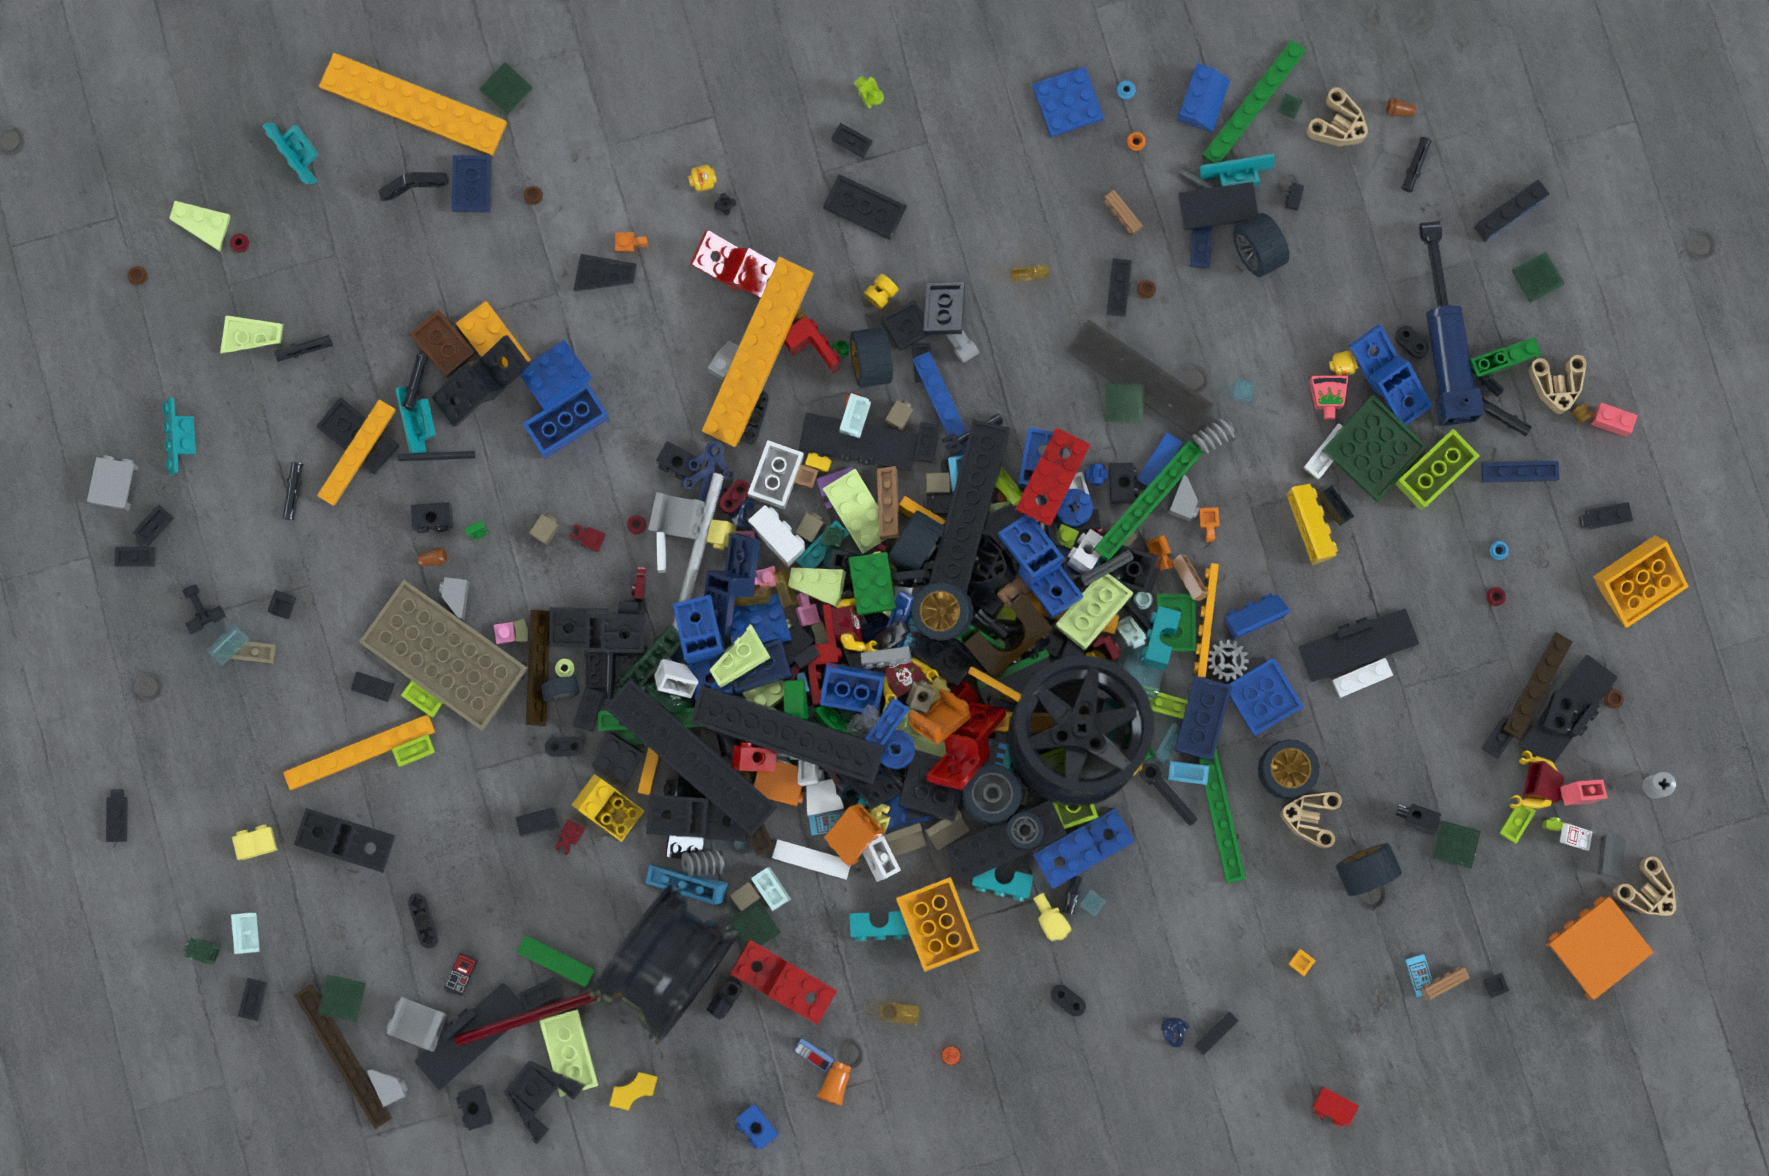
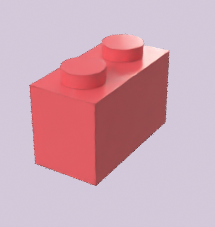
[1590,403,1638,437]
[1560,780,1607,806]

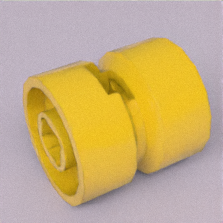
[863,274,899,310]

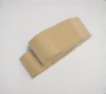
[1307,88,1368,146]
[1528,355,1587,414]
[1280,792,1342,849]
[1613,857,1676,916]

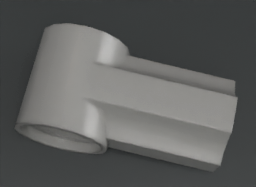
[945,330,979,363]

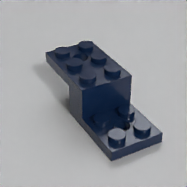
[704,533,760,635]

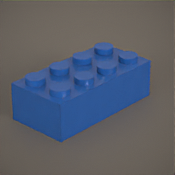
[523,383,610,459]

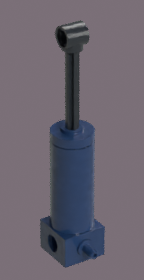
[1419,221,1484,427]

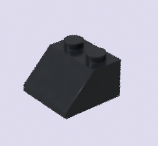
[1112,545,1162,593]

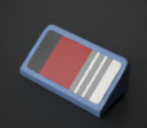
[794,1038,834,1071]

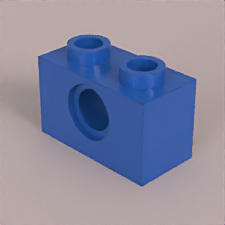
[736,1104,779,1150]

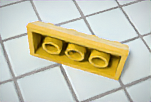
[1286,484,1338,565]

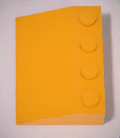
[1593,535,1689,628]
[896,877,979,972]

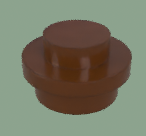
[524,186,543,205]
[128,266,147,285]
[1137,280,1156,299]
[1604,689,1624,709]

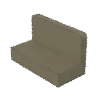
[925,810,970,850]
[883,823,926,857]

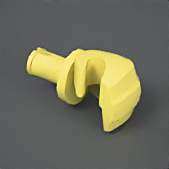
[1033,893,1071,941]

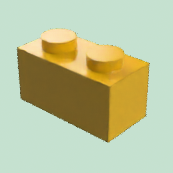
[805,453,832,473]

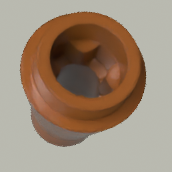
[1386,98,1416,117]
[417,547,448,567]

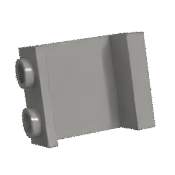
[87,455,138,511]
[648,492,705,540]
[386,997,449,1052]

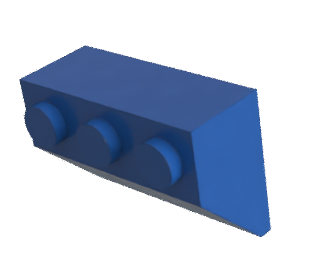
[1177,63,1230,132]
[1224,593,1290,640]
[820,662,884,715]

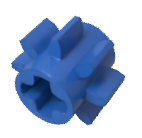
[1085,464,1108,486]

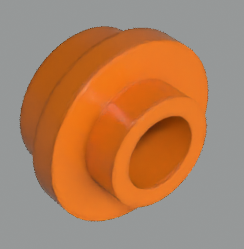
[1127,132,1146,151]

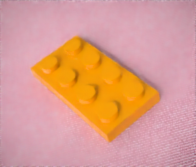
[456,301,531,367]

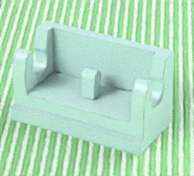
[840,393,871,439]
[751,867,791,911]
[231,913,260,954]

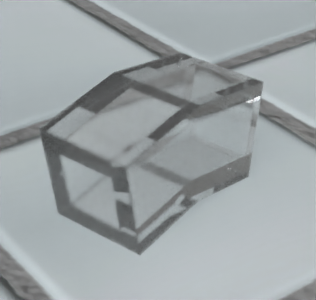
[861,705,879,729]

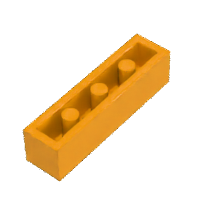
[899,496,945,525]
[638,747,659,796]

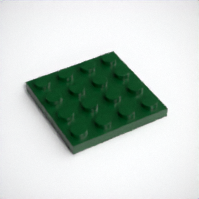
[1322,394,1428,502]

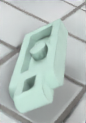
[1116,615,1146,649]

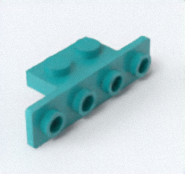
[262,123,319,184]
[1200,154,1275,187]
[395,387,436,461]
[162,397,196,476]

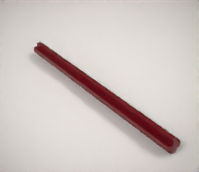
[454,991,598,1046]

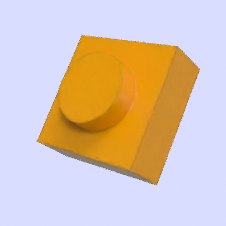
[1288,949,1316,976]

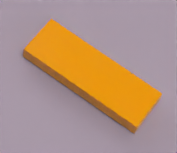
[968,667,1021,701]

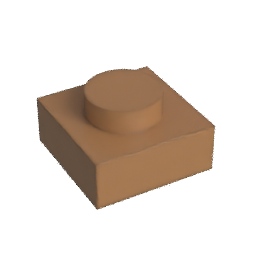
[794,465,819,489]

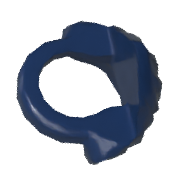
[728,499,754,528]
[1161,1017,1189,1048]

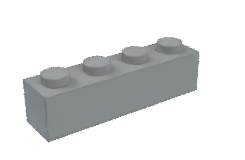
[861,646,911,669]

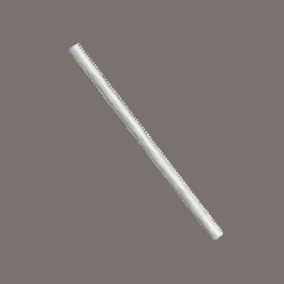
[664,473,724,659]

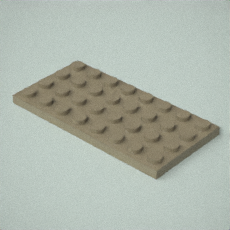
[359,580,528,731]

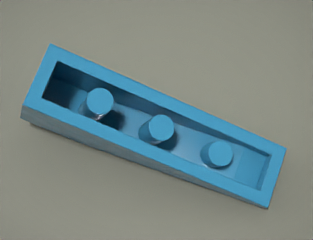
[646,864,728,905]

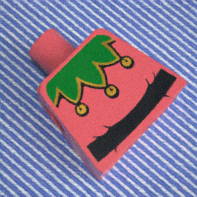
[1309,376,1348,420]

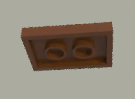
[409,310,476,378]

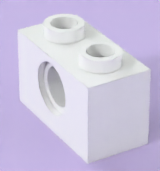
[1067,529,1103,575]
[863,836,901,882]

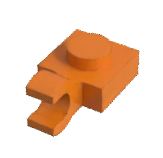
[615,232,648,253]
[1199,507,1220,542]
[1146,535,1174,571]

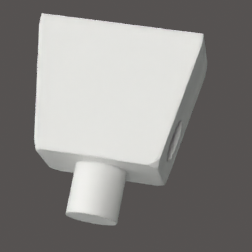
[655,659,698,698]
[806,770,844,817]

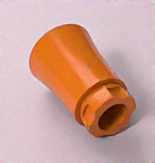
[816,1061,851,1106]

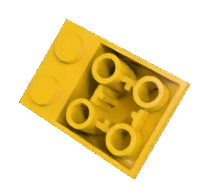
[572,774,644,842]

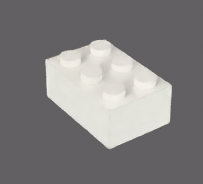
[748,440,804,510]
[748,505,805,568]

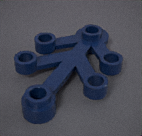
[681,441,734,506]

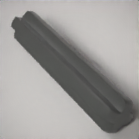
[1080,550,1133,586]

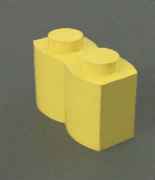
[232,825,278,861]

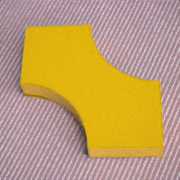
[609,1072,658,1110]

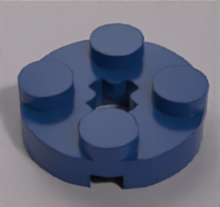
[1057,489,1093,527]
[881,730,915,770]

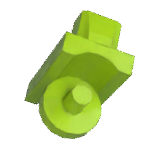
[854,76,884,109]

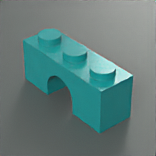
[1141,606,1181,671]
[971,868,1034,902]
[850,911,909,941]

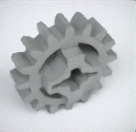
[1207,640,1249,682]

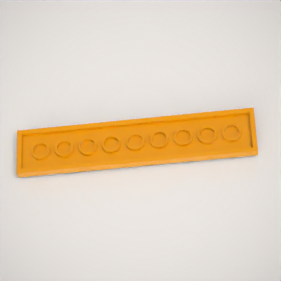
[319,53,507,157]
[702,257,814,447]

